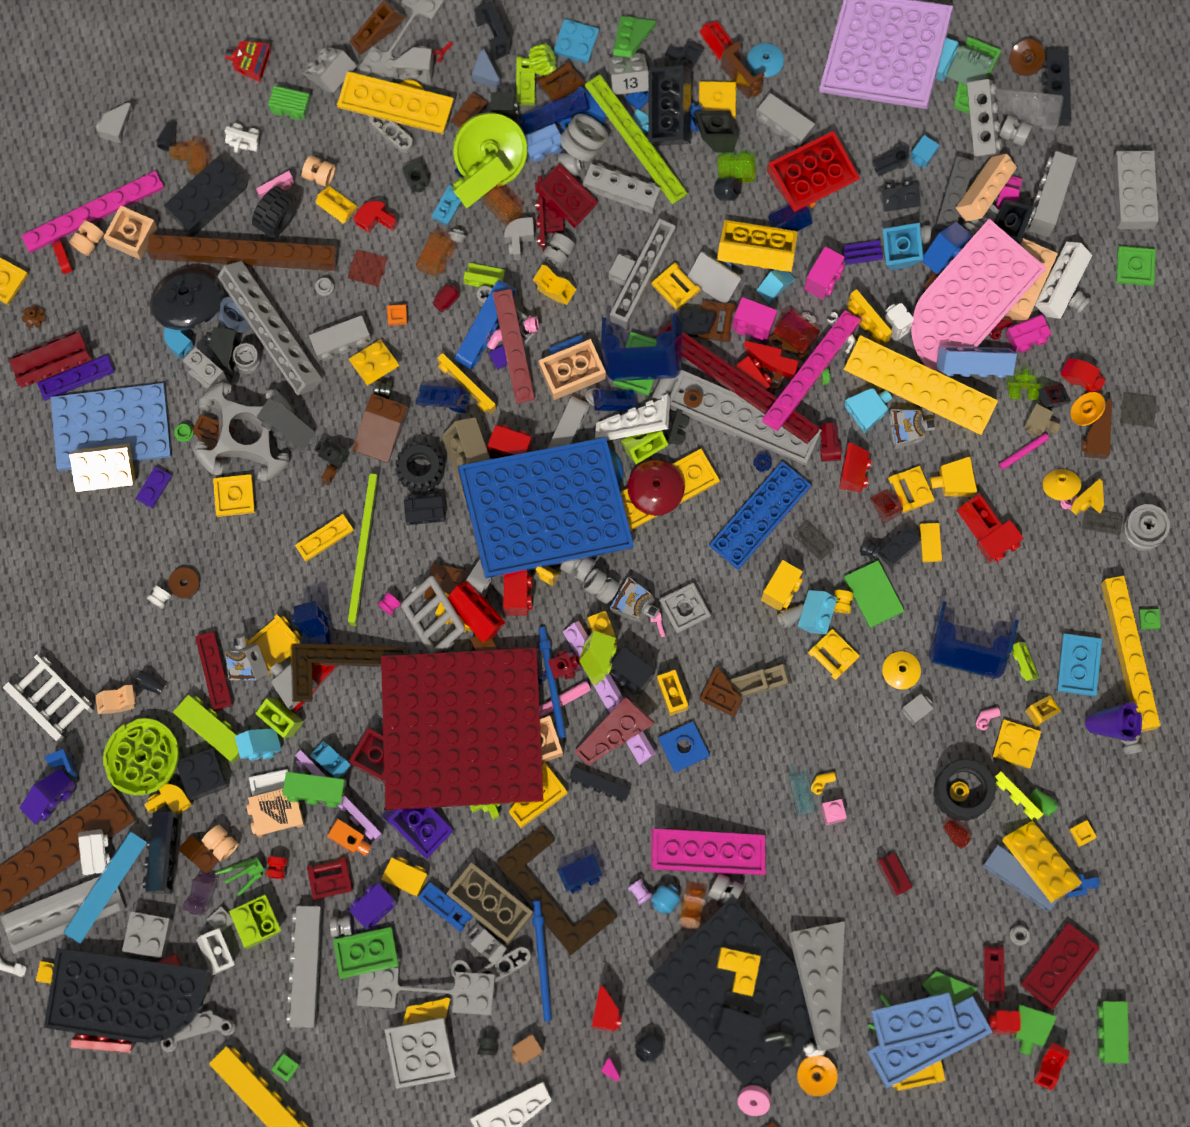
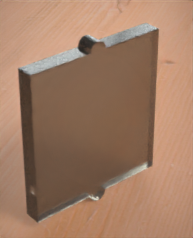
[1120,393,1157,428]

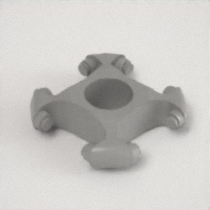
[193,382,294,482]

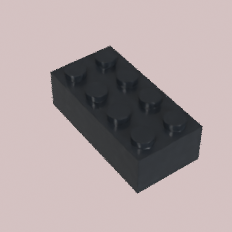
[648,65,691,146]
[164,156,247,237]

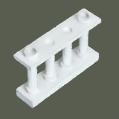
[3,654,93,744]

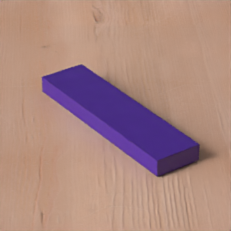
[37,355,115,401]

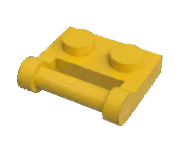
[651,263,701,311]
[888,466,935,513]
[808,629,860,680]

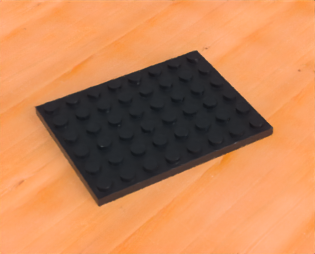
[645,897,815,1089]

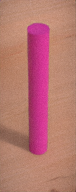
[999,433,1049,470]

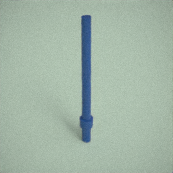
[538,627,566,738]
[532,901,552,1022]

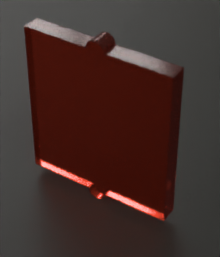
[347,250,387,287]

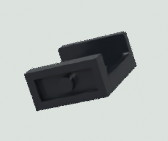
[474,2,510,61]

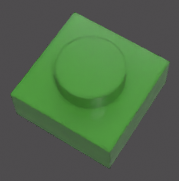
[1139,609,1161,630]
[272,1054,300,1082]

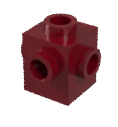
[548,650,582,680]

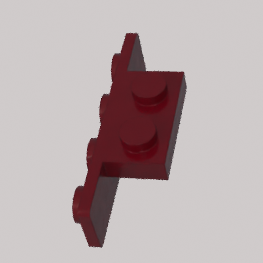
[535,176,564,251]

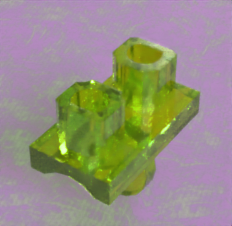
[1006,369,1043,400]

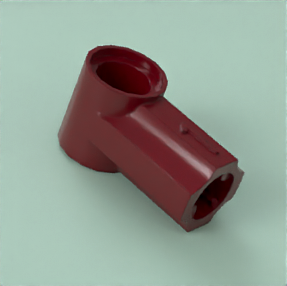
[820,423,841,462]

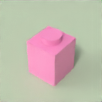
[821,799,847,825]

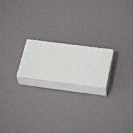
[249,769,288,796]

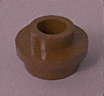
[683,389,703,408]

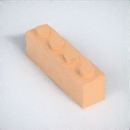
[956,154,1017,221]

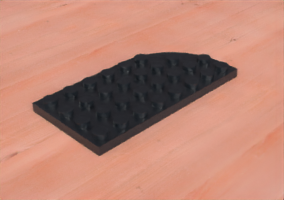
[44,948,210,1043]

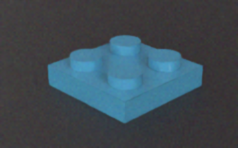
[554,19,599,64]

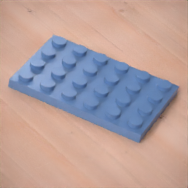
[51,383,171,471]

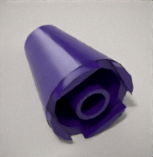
[1085,702,1143,742]

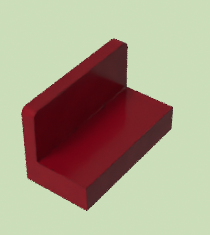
[876,853,912,898]

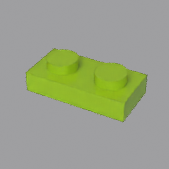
[1012,642,1039,681]

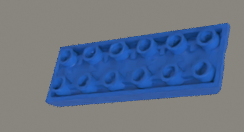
[709,461,812,570]

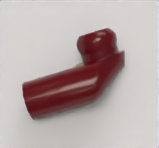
[989,317,1012,340]

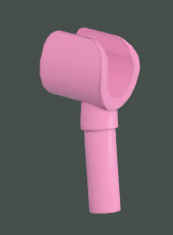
[650,612,666,638]

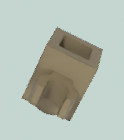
[1024,403,1061,436]

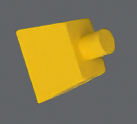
[930,457,977,497]
[586,611,617,646]

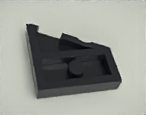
[673,305,717,337]

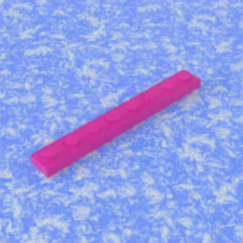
[21,171,164,253]
[762,310,861,432]

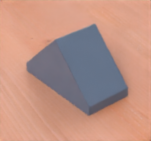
[472,50,500,89]

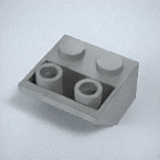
[303,47,356,93]

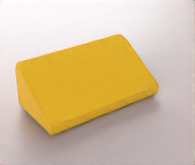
[316,186,358,224]

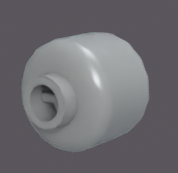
[555,152,583,176]

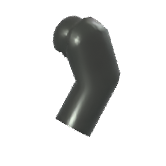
[765,1031,794,1047]

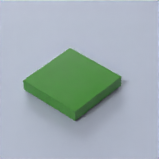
[1116,246,1156,286]

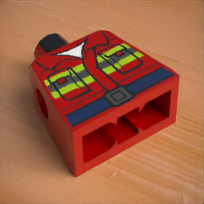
[225,41,271,82]

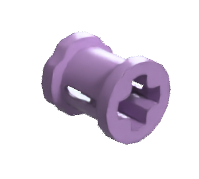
[628,879,653,905]

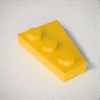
[509,762,568,828]

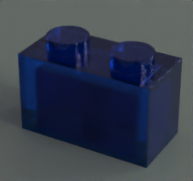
[557,854,603,894]

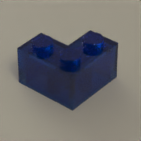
[292,601,332,645]

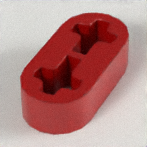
[52,240,73,275]

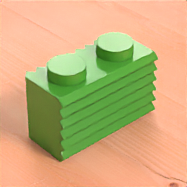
[268,85,311,120]

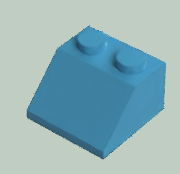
[883,223,924,270]

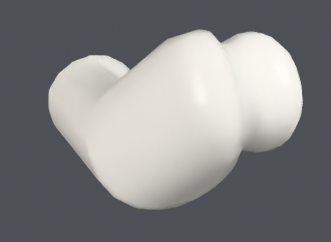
[803,1043,826,1057]

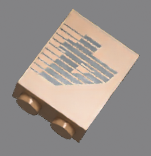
[246,789,305,838]

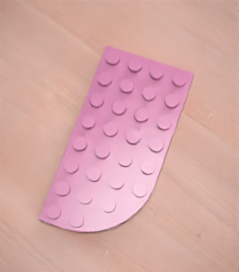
[912,219,1047,378]

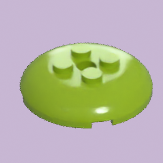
[103,718,179,796]

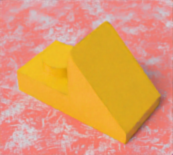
[1071,479,1104,515]

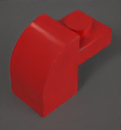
[353,201,397,234]
[1060,359,1106,393]
[1033,1042,1070,1091]

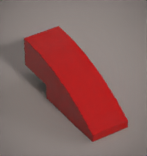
[744,341,798,379]

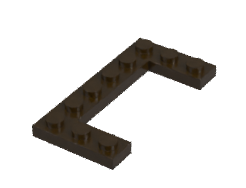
[290,643,407,702]
[496,826,617,955]

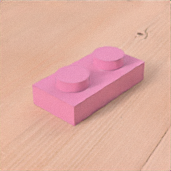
[256,171,294,198]

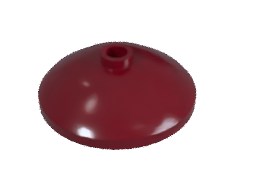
[627,460,685,516]

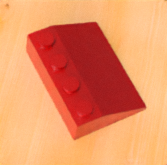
[766,131,860,212]

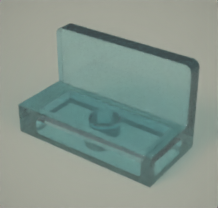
[788,774,816,817]

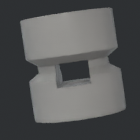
[999,115,1032,147]
[541,233,575,268]
[233,343,261,374]
[560,557,596,582]
[583,568,619,604]
[708,873,744,904]

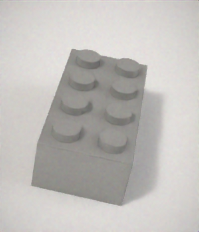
[1028,151,1077,237]
[1113,151,1158,229]

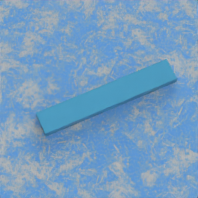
[63,831,147,943]

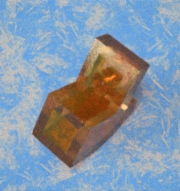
[169,140,209,175]
[679,886,706,929]

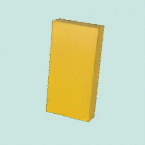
[919,523,942,563]

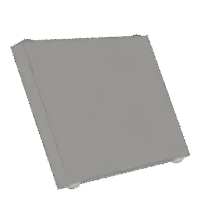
[687,251,742,304]

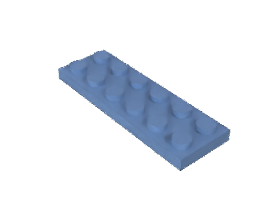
[867,997,992,1089]

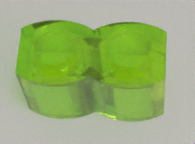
[717,154,756,183]

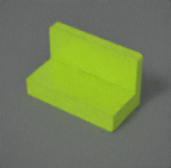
[463,263,505,289]

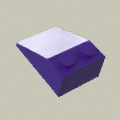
[381,808,454,859]

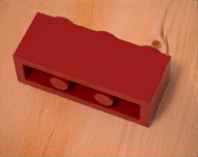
[447,581,506,643]

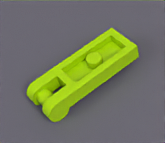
[516,56,535,105]

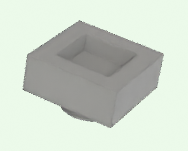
[207,906,234,934]

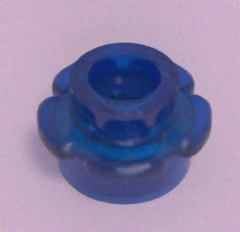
[753,454,772,472]

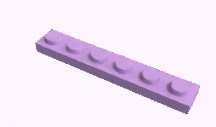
[295,750,383,841]

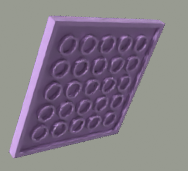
[819,0,954,109]

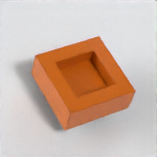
[387,305,407,326]

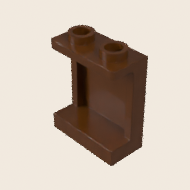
[721,42,764,99]

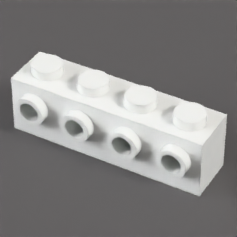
[1035,242,1092,319]

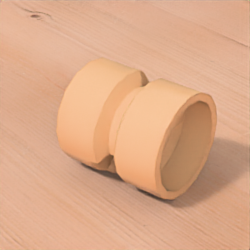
[302,155,335,187]
[69,220,104,256]
[201,824,239,862]

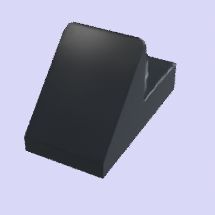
[1037,385,1071,410]

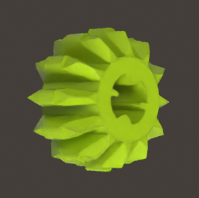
[529,43,557,76]

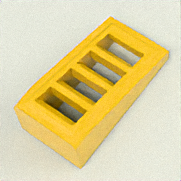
[536,566,561,586]

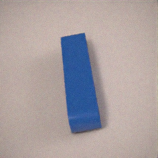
[455,280,516,369]

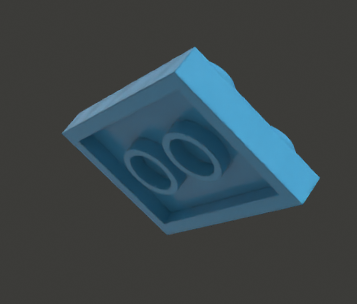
[1057,634,1102,697]

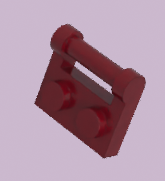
[307,857,353,900]

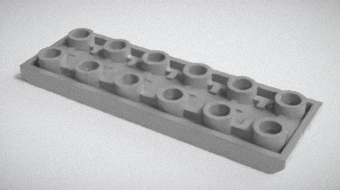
[1,877,126,954]

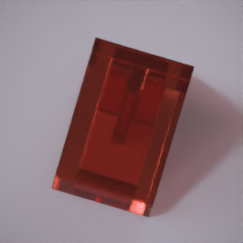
[870,489,903,524]

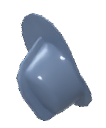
[218,297,249,333]

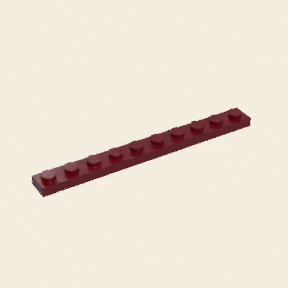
[657,322,819,444]

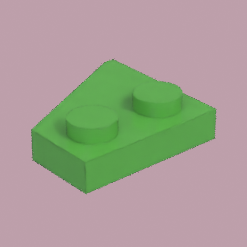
[922,971,977,1006]

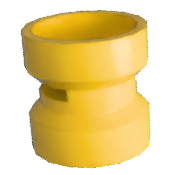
[834,590,854,614]

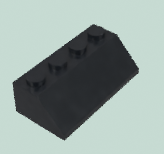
[143,811,179,895]

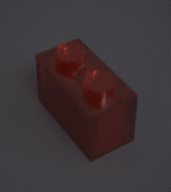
[773,310,821,354]

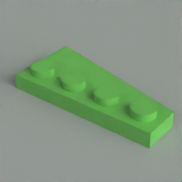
[954,37,1001,114]

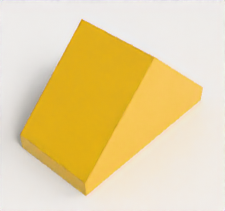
[1025,695,1061,727]

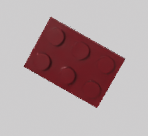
[535,163,599,228]

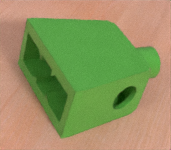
[1013,1005,1057,1056]

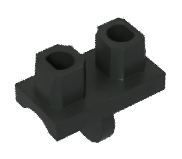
[662,409,690,445]
[314,439,349,468]

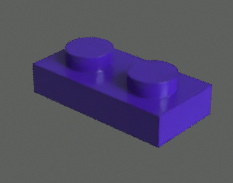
[135,467,172,509]

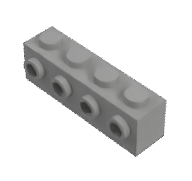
[583,164,661,214]

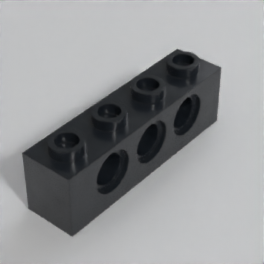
[1041,50,1072,126]

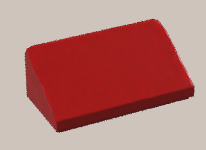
[699,20,734,60]

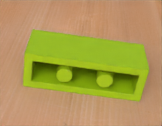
[451,153,511,208]

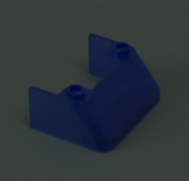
[601,313,683,381]
[928,601,1019,679]

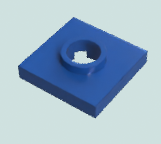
[658,721,710,773]

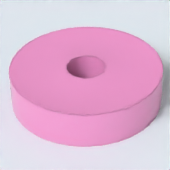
[738,1085,771,1116]

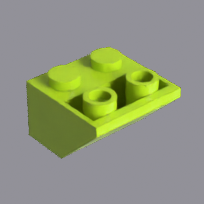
[579,631,617,685]
[229,895,281,949]

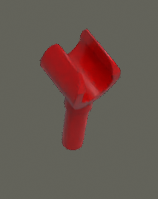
[432,42,453,63]

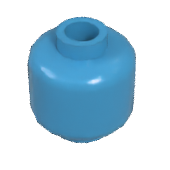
[651,884,680,915]

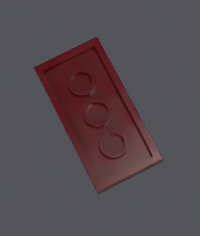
[1020,923,1100,1011]

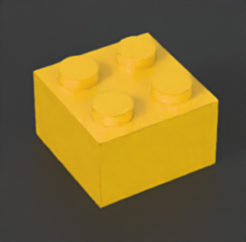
[761,560,803,611]

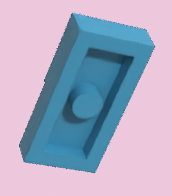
[432,185,461,226]

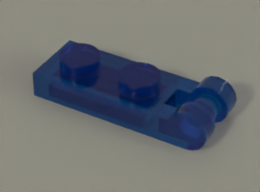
[415,385,465,409]

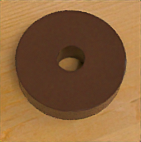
[168,568,200,599]

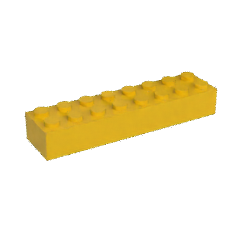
[844,335,998,435]

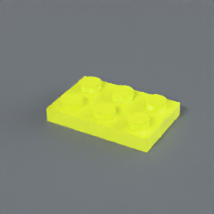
[995,772,1043,820]

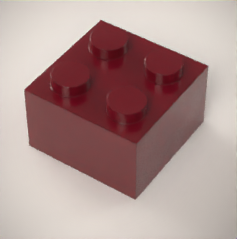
[349,728,385,784]

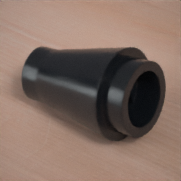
[156,122,176,151]
[135,670,165,695]

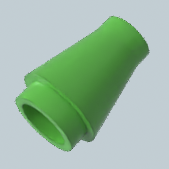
[1029,788,1059,817]

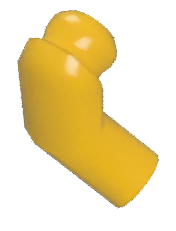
[811,772,836,795]

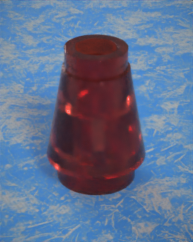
[943,820,972,849]

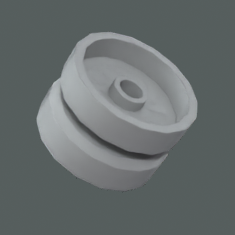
[560,114,608,162]
[1123,504,1170,551]

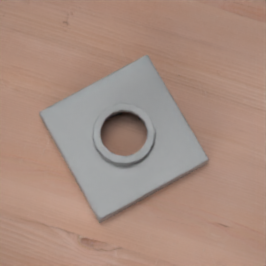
[659,583,711,634]

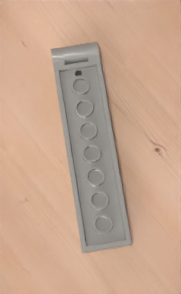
[651,364,821,465]

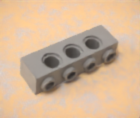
[967,79,1002,158]

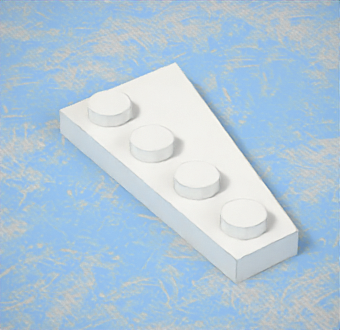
[595,394,670,441]
[470,1082,551,1127]

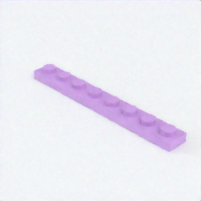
[563,621,656,765]

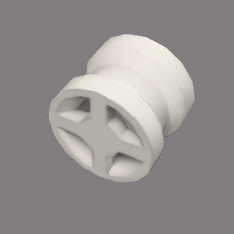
[147,585,171,609]

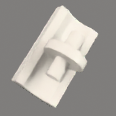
[225,123,259,153]

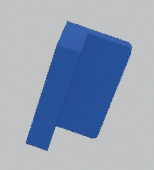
[45,749,79,777]

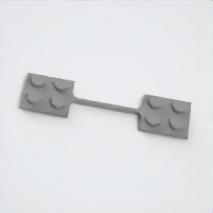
[355,0,445,82]
[357,968,495,1015]

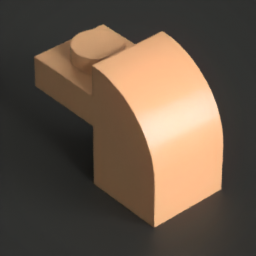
[95,685,136,714]

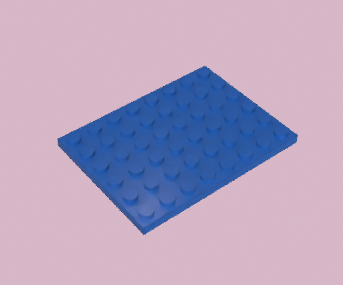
[458,437,634,579]

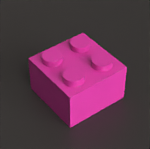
[804,246,845,300]
[732,297,777,342]

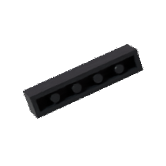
[569,767,630,803]

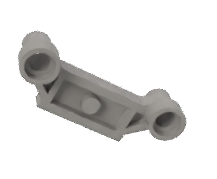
[161,1010,236,1052]

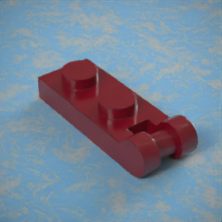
[983,945,1005,1002]

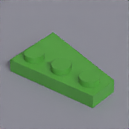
[613,16,657,57]

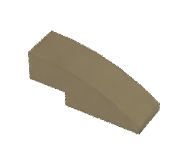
[729,664,792,698]

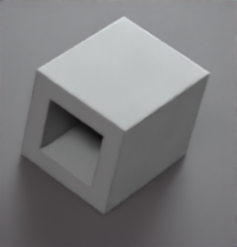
[609,254,635,286]
[901,694,933,726]

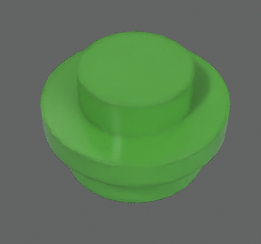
[174,423,194,442]

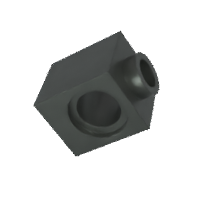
[402,160,429,193]

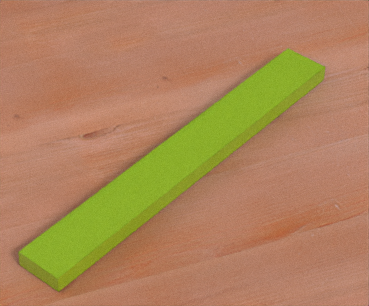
[585,75,688,205]
[348,473,379,626]

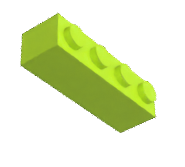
[173,695,240,764]

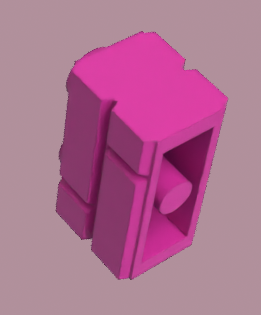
[1006,315,1051,353]

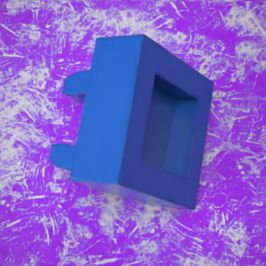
[625,91,648,110]

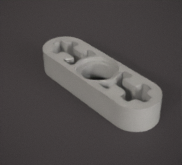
[369,116,413,153]

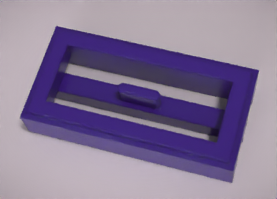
[842,240,883,265]

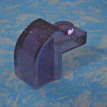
[182,872,218,916]

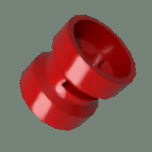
[265,856,288,879]

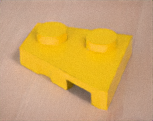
[403,998,451,1025]

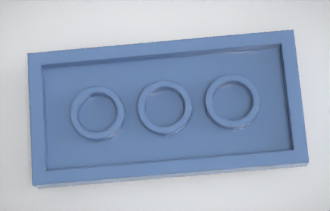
[871,993,960,1052]

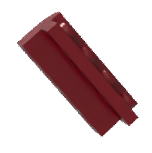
[9,329,92,388]

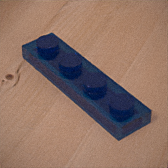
[517,91,590,136]

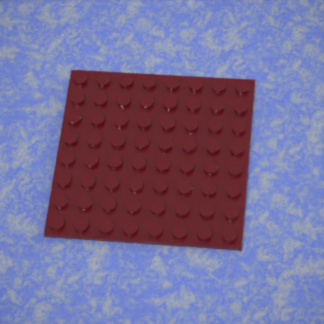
[381,648,544,810]

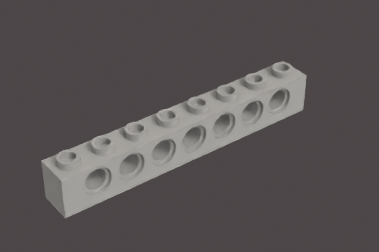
[217,261,322,396]

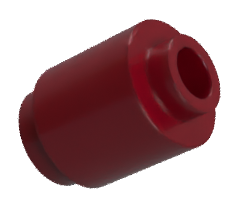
[432,285,459,313]

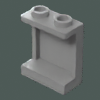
[183,347,228,390]

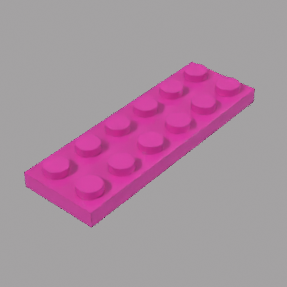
[651,829,765,875]

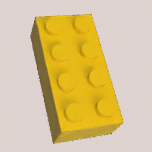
[717,220,798,272]

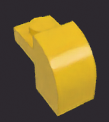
[533,265,577,305]
[144,784,193,815]

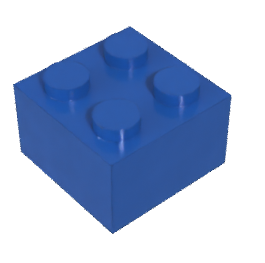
[922,222,973,275]

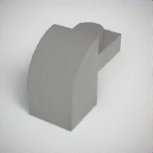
[504,217,534,260]
[465,923,506,964]

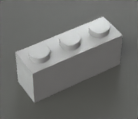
[756,93,815,147]
[309,315,371,361]

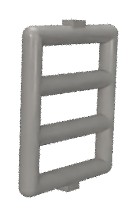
[401,576,465,654]

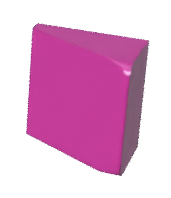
[601,1058,620,1081]

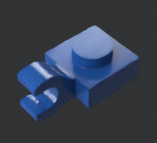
[1067,874,1100,898]

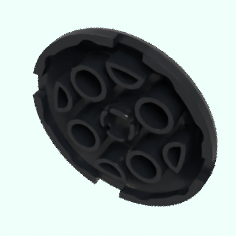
[150,267,224,330]

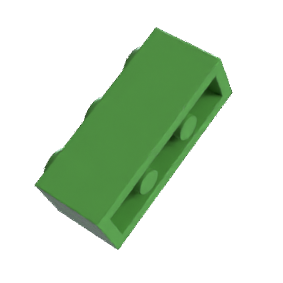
[282,772,346,808]
[1097,1001,1129,1064]

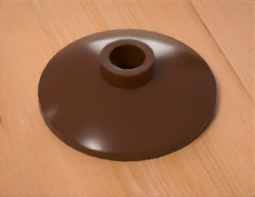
[1010,39,1046,76]

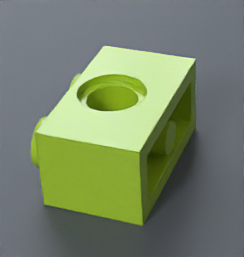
[620,430,668,464]
[255,697,304,738]

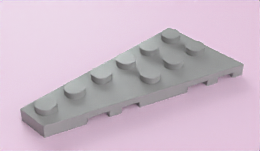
[789,921,845,1052]

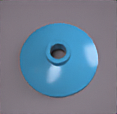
[747,43,784,77]

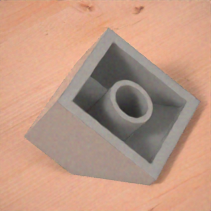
[392,46,434,84]

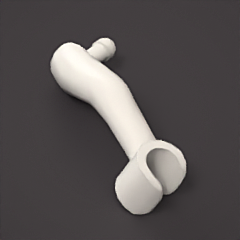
[827,312,857,354]
[0,957,27,977]

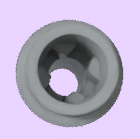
[777,604,804,628]

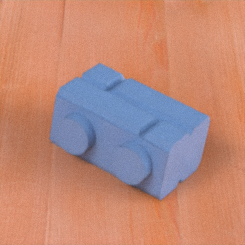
[525,123,563,162]

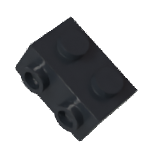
[879,179,921,212]

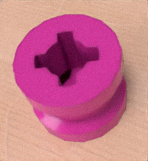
[377,592,401,616]

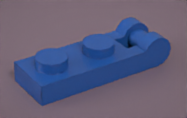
[418,882,473,932]

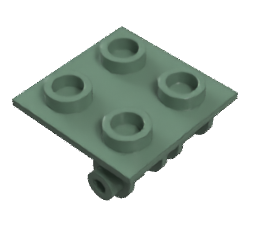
[946,45,995,85]

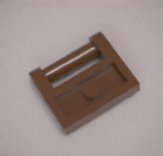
[536,61,584,103]
[697,301,736,342]

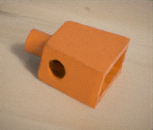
[326,819,372,856]

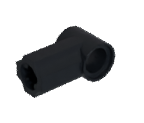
[872,147,910,177]

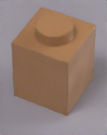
[511,1035,543,1065]

